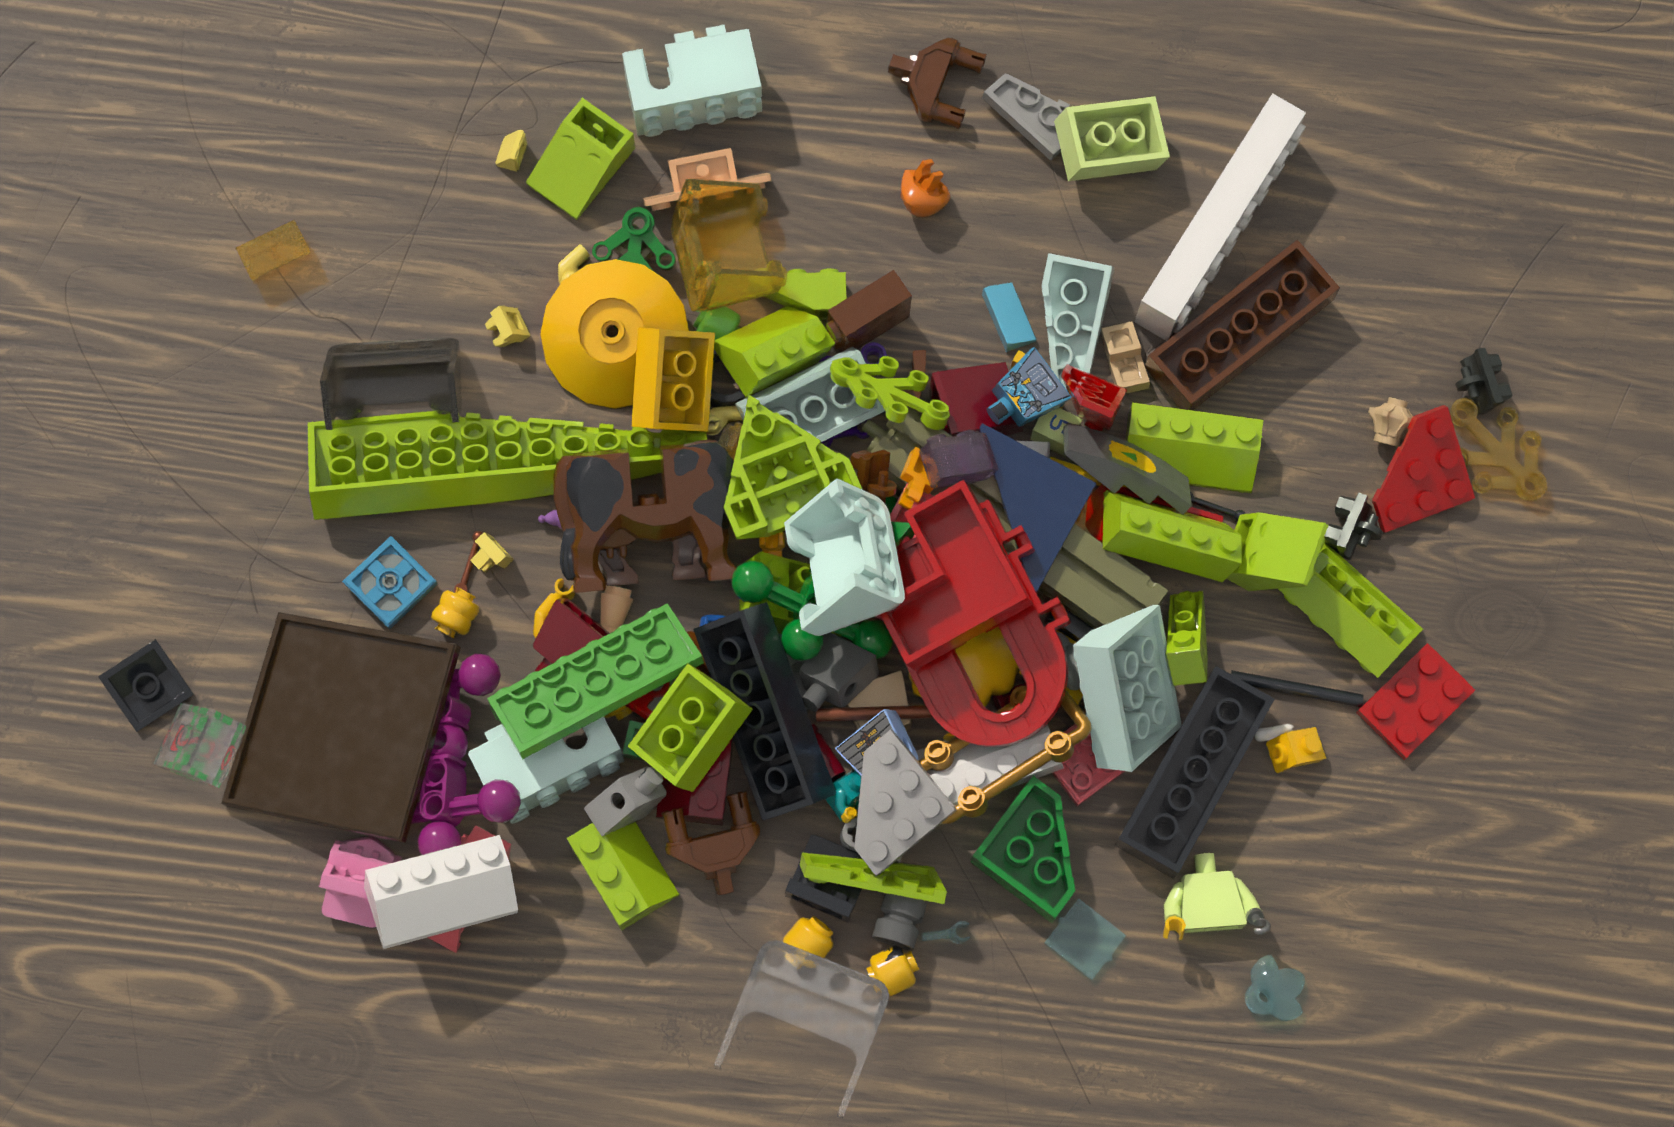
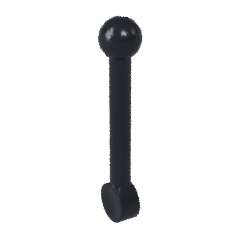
[1190,491,1246,521]

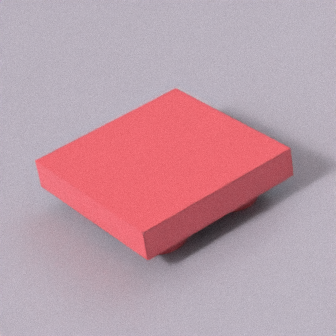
[1052,724,1125,806]

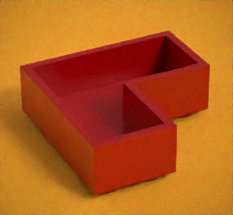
[880,480,1034,670]

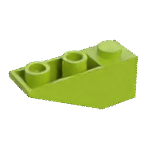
[748,268,846,320]
[1166,591,1208,686]

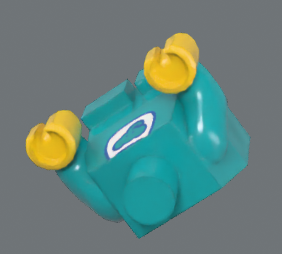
[825,770,862,823]

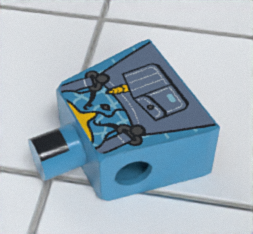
[987,347,1072,427]

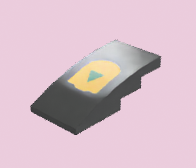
[1063,423,1192,514]

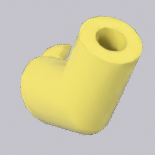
[558,244,590,284]
[706,405,743,436]

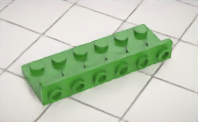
[487,603,704,760]

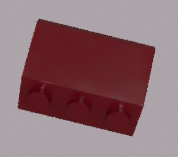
[656,738,734,826]

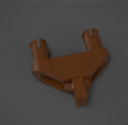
[888,38,987,129]
[661,791,760,895]

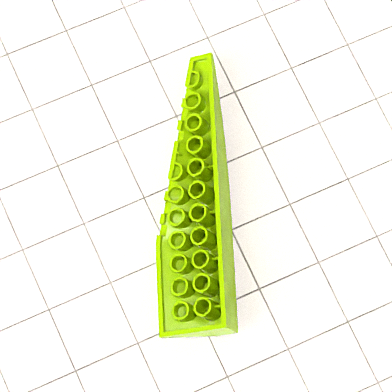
[308,410,707,520]

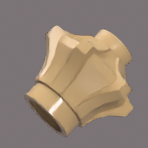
[1368,397,1413,447]

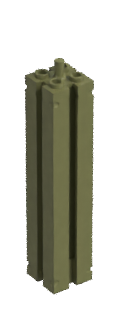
[862,406,1169,629]

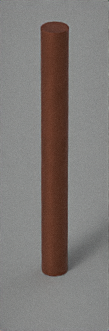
[816,705,933,722]

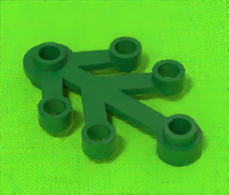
[592,207,676,330]

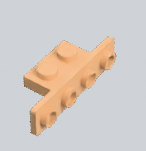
[643,148,772,211]

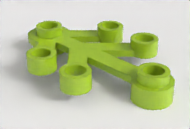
[830,356,950,430]

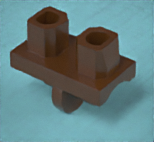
[850,449,897,503]

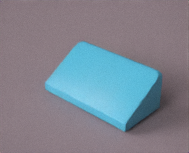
[982,283,1036,352]

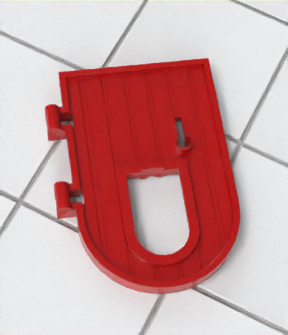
[896,499,1071,747]

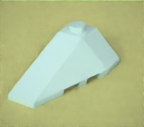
[1042,253,1115,390]

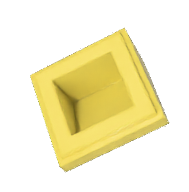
[495,130,527,172]

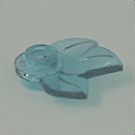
[1245,955,1305,1021]

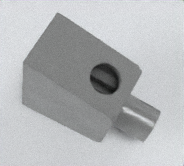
[584,766,667,836]

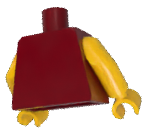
[533,578,610,671]

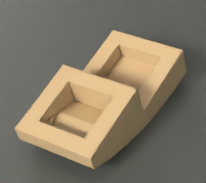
[1101,321,1150,393]

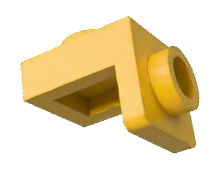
[1266,727,1326,773]

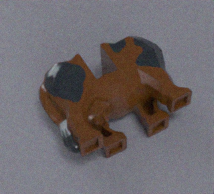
[553,440,738,593]

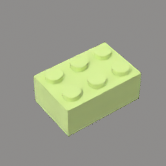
[1054,96,1170,181]

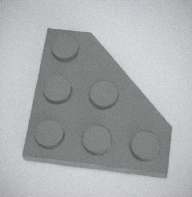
[854,729,957,876]

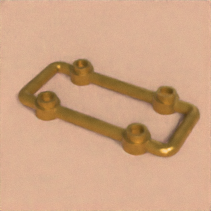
[918,686,1091,824]

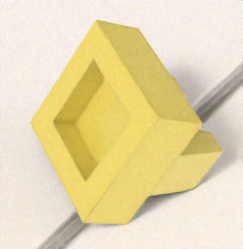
[485,306,530,347]
[470,532,514,573]

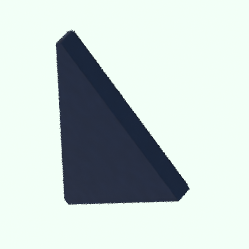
[979,423,1096,592]

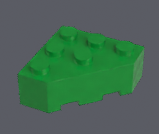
[970,775,1076,923]

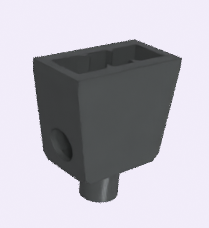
[800,632,879,712]

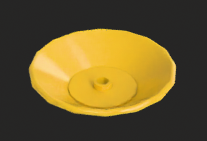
[540,259,689,409]

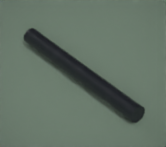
[1230,670,1364,707]

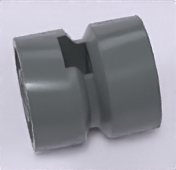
[872,893,927,950]

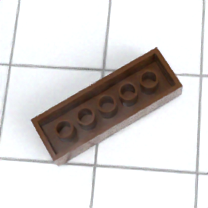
[1145,239,1340,411]

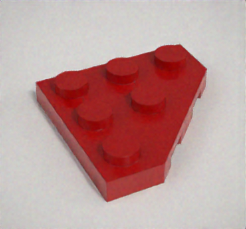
[1372,405,1475,533]

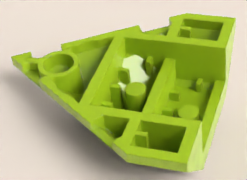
[724,395,862,539]

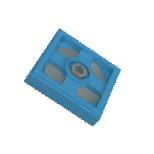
[342,536,438,630]

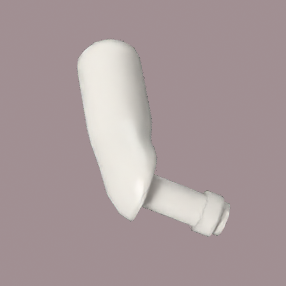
[1255,724,1294,742]

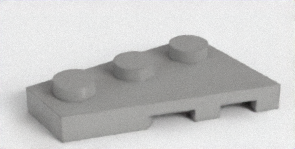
[982,73,1070,160]

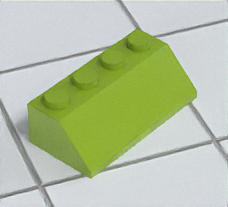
[1125,403,1263,493]
[1102,490,1242,582]
[1278,543,1423,678]

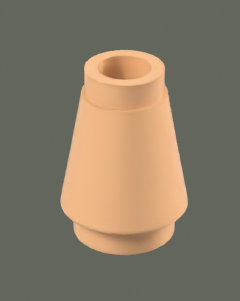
[600,585,633,633]

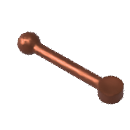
[454,531,483,592]

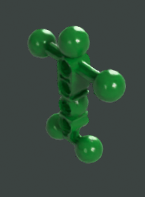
[731,496,898,661]

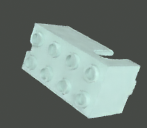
[622,25,762,137]
[468,716,624,824]

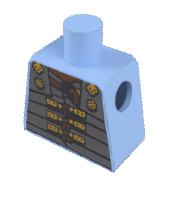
[835,709,919,776]

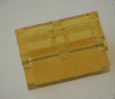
[236,220,311,281]

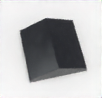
[98,639,194,732]

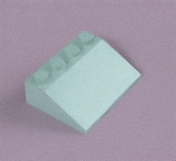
[1073,605,1182,772]

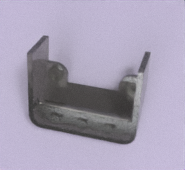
[320,338,462,430]

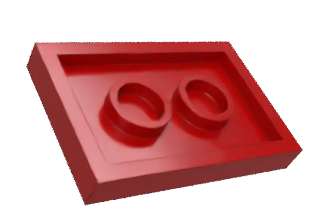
[1356,643,1475,760]

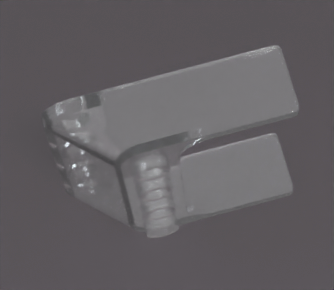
[714,940,889,1119]

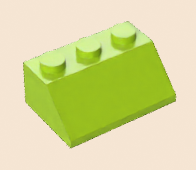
[714,305,835,398]
[628,663,753,792]
[567,822,680,931]

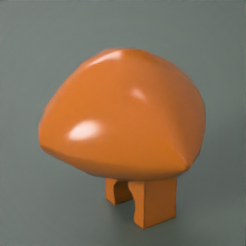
[900,159,951,218]

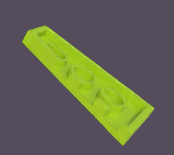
[800,853,947,904]

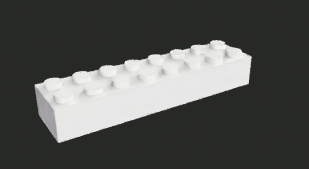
[1135,93,1306,341]

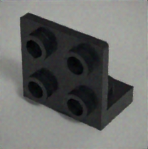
[785,834,862,923]

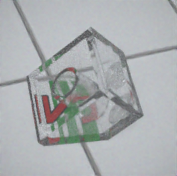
[153,703,247,788]

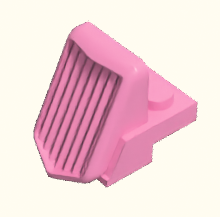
[319,836,402,928]

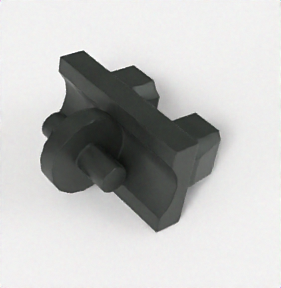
[1455,348,1512,415]
[1325,493,1383,560]

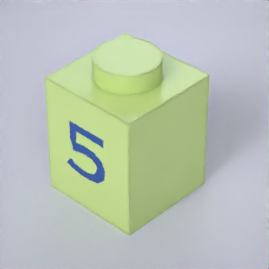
[1030,408,1083,456]

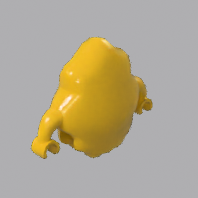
[908,627,1020,741]

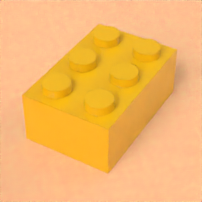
[631,327,715,432]

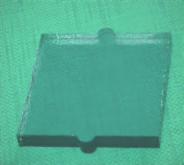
[1045,899,1126,980]

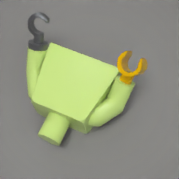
[1163,853,1271,940]

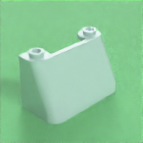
[784,478,905,636]

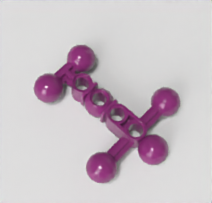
[377,654,521,855]

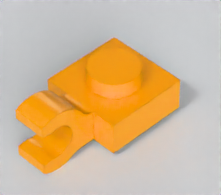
[898,447,944,510]
[759,532,785,557]

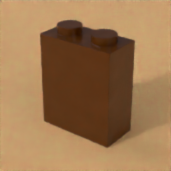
[826,270,912,352]

